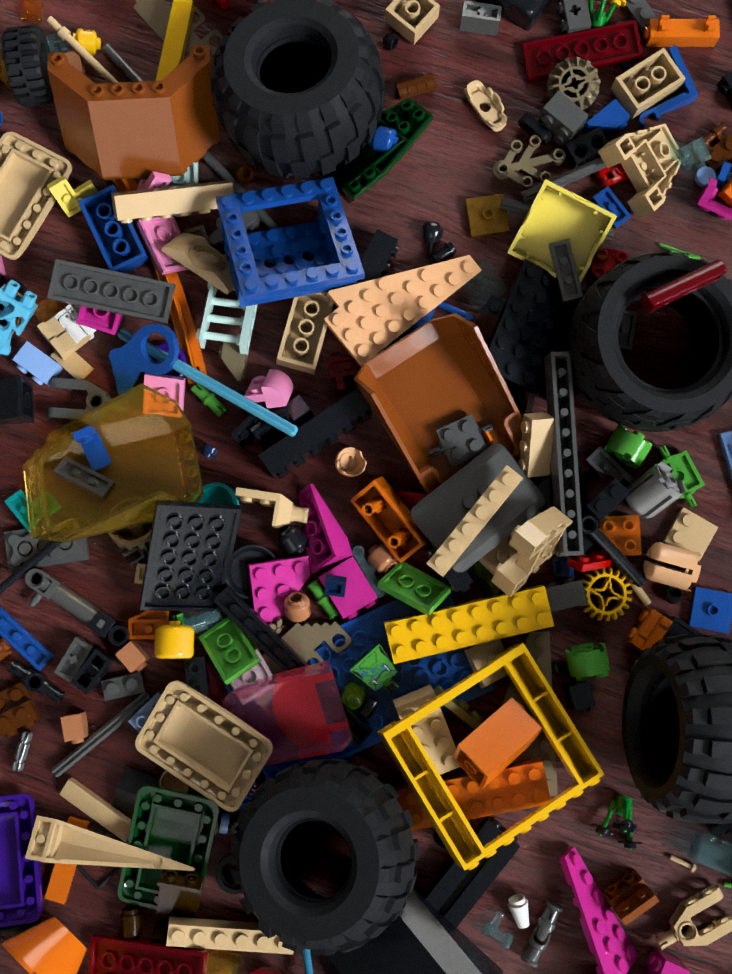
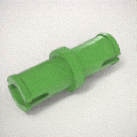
[191,383,228,418]
[307,579,339,619]

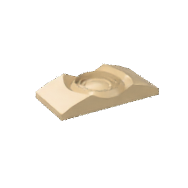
[162,232,235,295]

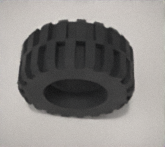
[2,24,54,107]

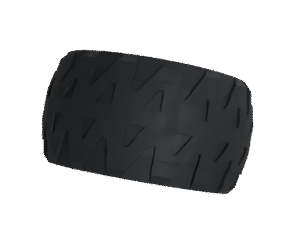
[567,252,732,432]

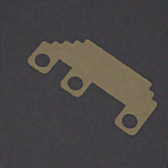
[133,0,223,55]
[254,622,351,716]

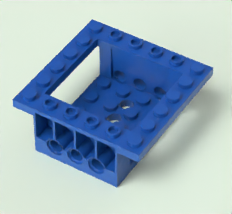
[216,177,365,308]

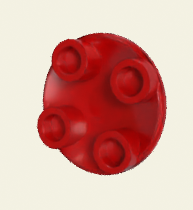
[591,248,628,280]

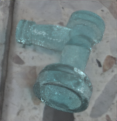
[482,911,514,950]

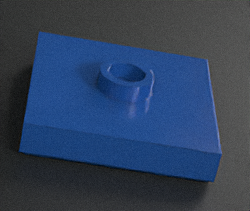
[688,587,732,634]

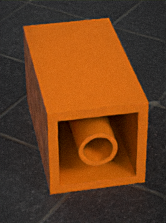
[453,697,542,789]

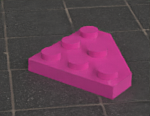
[248,555,310,623]

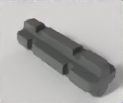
[11,731,33,772]

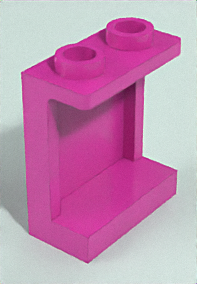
[318,556,378,620]

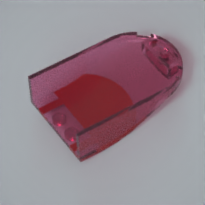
[221,660,353,766]

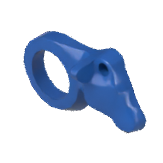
[108,323,180,398]

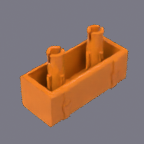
[350,476,429,564]

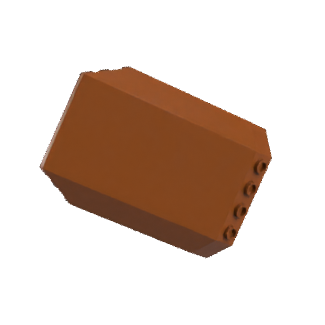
[354,313,523,494]

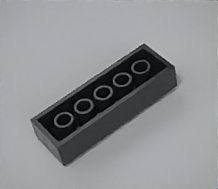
[258,388,373,479]

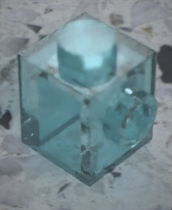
[677,137,712,171]

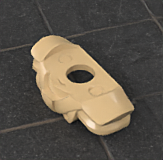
[464,80,507,132]

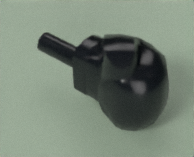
[423,221,443,256]

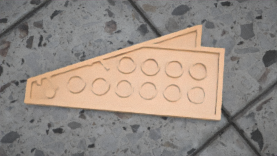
[323,255,482,367]

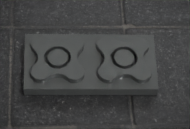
[4,521,90,572]

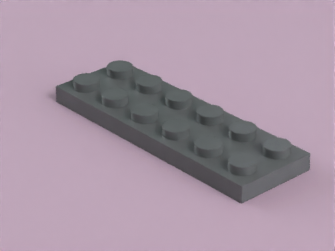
[47,259,176,324]

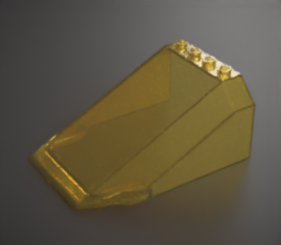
[23,383,204,542]

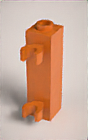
[643,15,720,47]

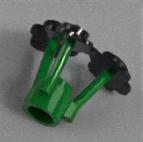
[591,796,642,850]

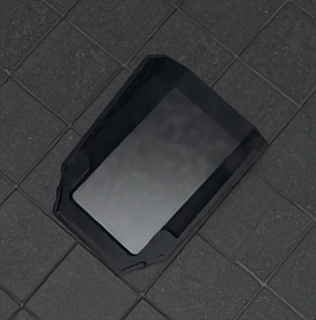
[319,888,503,974]

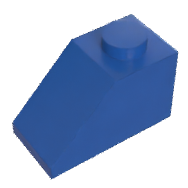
[583,99,630,136]

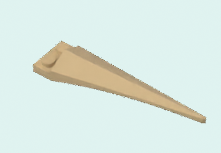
[25,815,196,871]

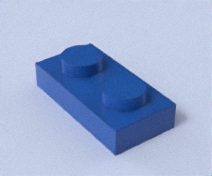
[591,186,632,230]

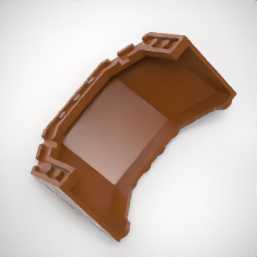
[47,44,221,180]

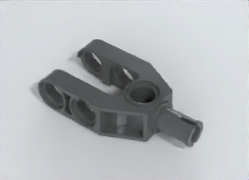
[47,378,128,422]

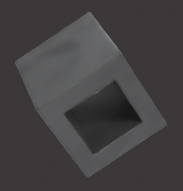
[284,395,314,428]

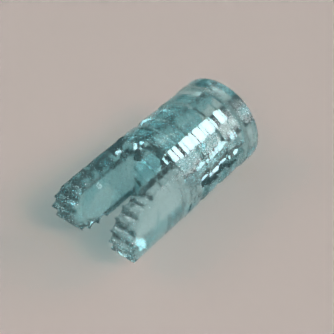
[184,610,223,634]

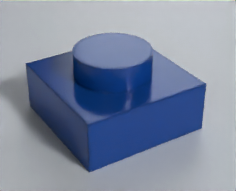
[715,161,732,189]

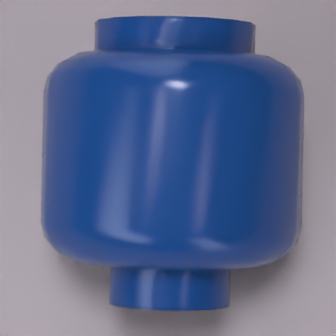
[369,126,400,154]

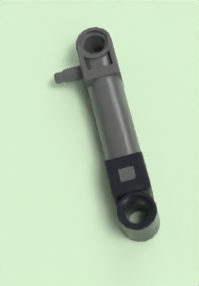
[25,568,131,646]

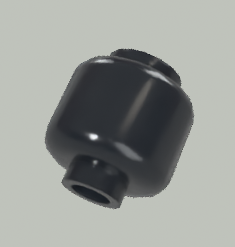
[278,524,307,555]

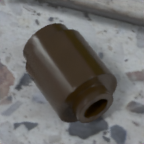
[120,906,143,940]

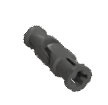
[520,900,564,968]

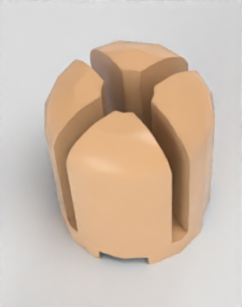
[643,542,702,591]

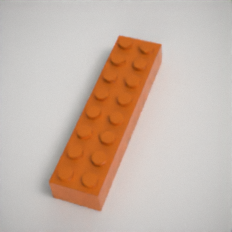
[393,758,551,831]

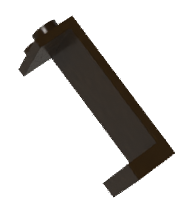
[150,869,204,944]

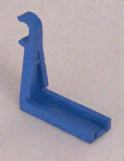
[638,45,699,128]

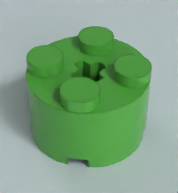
[604,424,652,469]
[565,643,610,681]

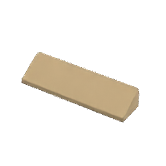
[59,777,132,842]

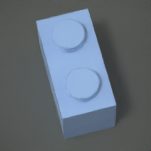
[12,341,63,386]

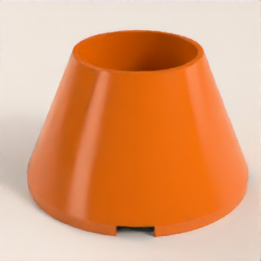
[2,917,87,974]

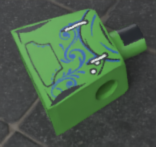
[350,643,399,694]

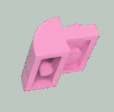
[244,369,294,408]

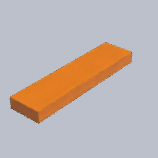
[44,816,90,904]

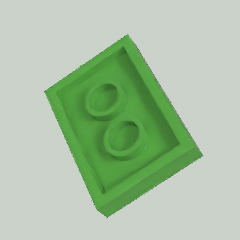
[378,561,451,616]
[198,616,261,685]

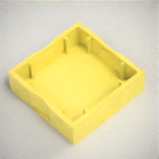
[507,179,617,283]

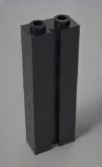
[423,816,520,928]

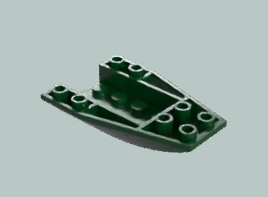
[318,97,434,203]

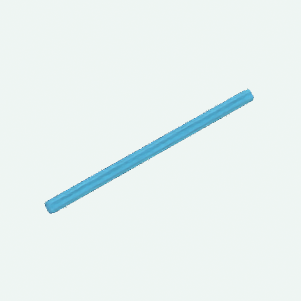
[118,328,298,437]

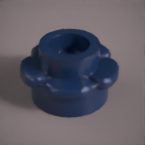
[200,442,219,459]

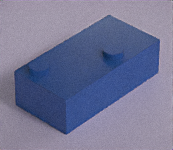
[78,185,151,273]

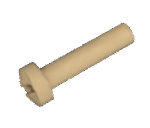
[669,855,696,873]

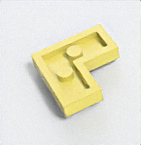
[47,175,98,218]

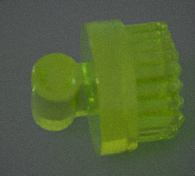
[341,681,366,710]

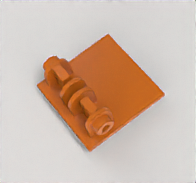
[599,515,642,557]

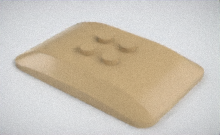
[0,131,72,260]
[135,681,273,812]

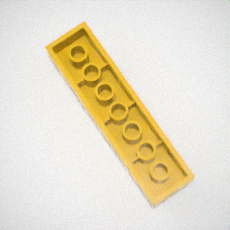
[384,585,554,664]

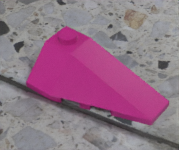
[298,484,353,573]

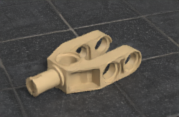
[654,885,732,951]

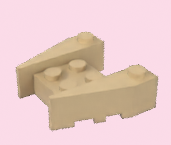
[491,506,573,597]

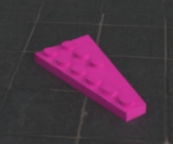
[559,847,638,974]

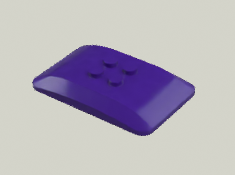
[0,793,43,927]

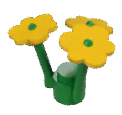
[589,0,626,28]

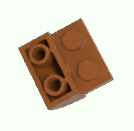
[602,869,659,926]

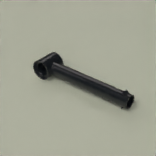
[581,513,647,587]

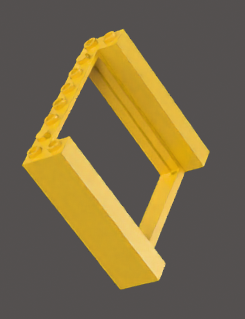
[377,643,605,871]

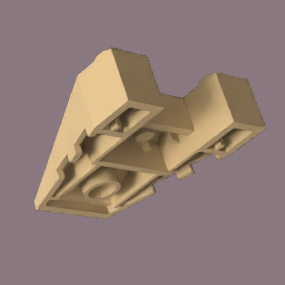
[598,124,684,218]

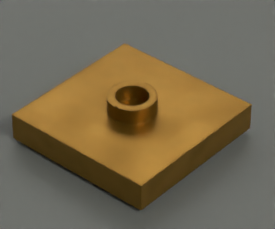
[465,194,510,238]

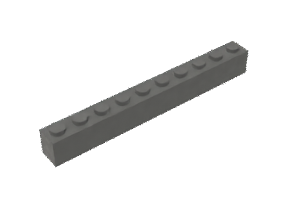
[544,352,584,557]

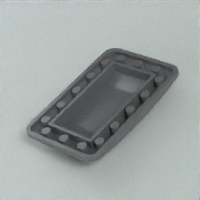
[411,444,545,573]

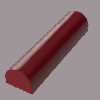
[641,260,727,313]

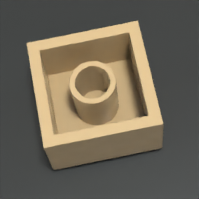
[385,0,440,45]

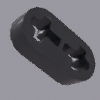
[518,113,552,145]

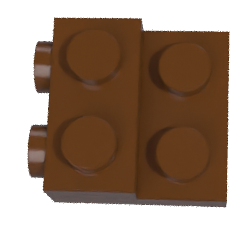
[0,682,41,738]

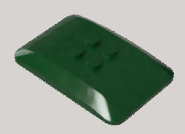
[117,785,220,910]

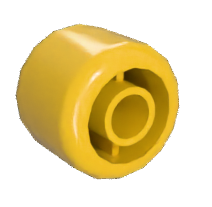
[154,621,194,659]

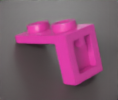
[697,177,732,220]

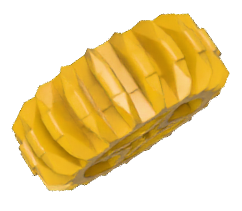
[580,567,632,621]

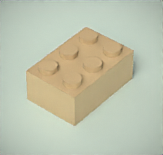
[611,48,686,119]

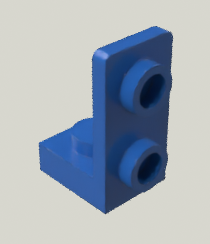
[72,425,112,471]

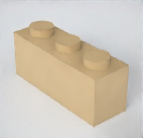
[518,412,555,478]

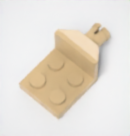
[235,487,309,529]

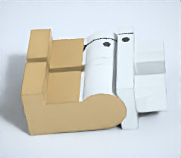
[37,304,97,361]

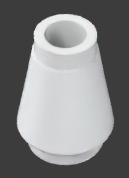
[508,894,530,929]

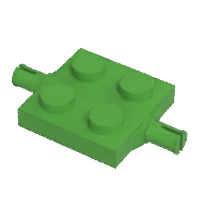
[649,445,705,509]

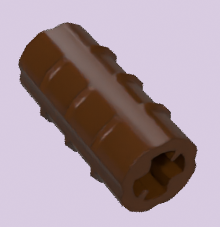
[395,73,436,101]

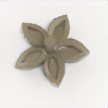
[268,617,289,637]

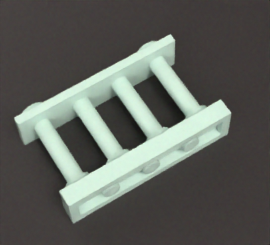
[196,282,258,355]

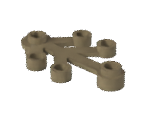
[493,135,566,190]

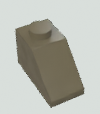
[219,342,249,385]

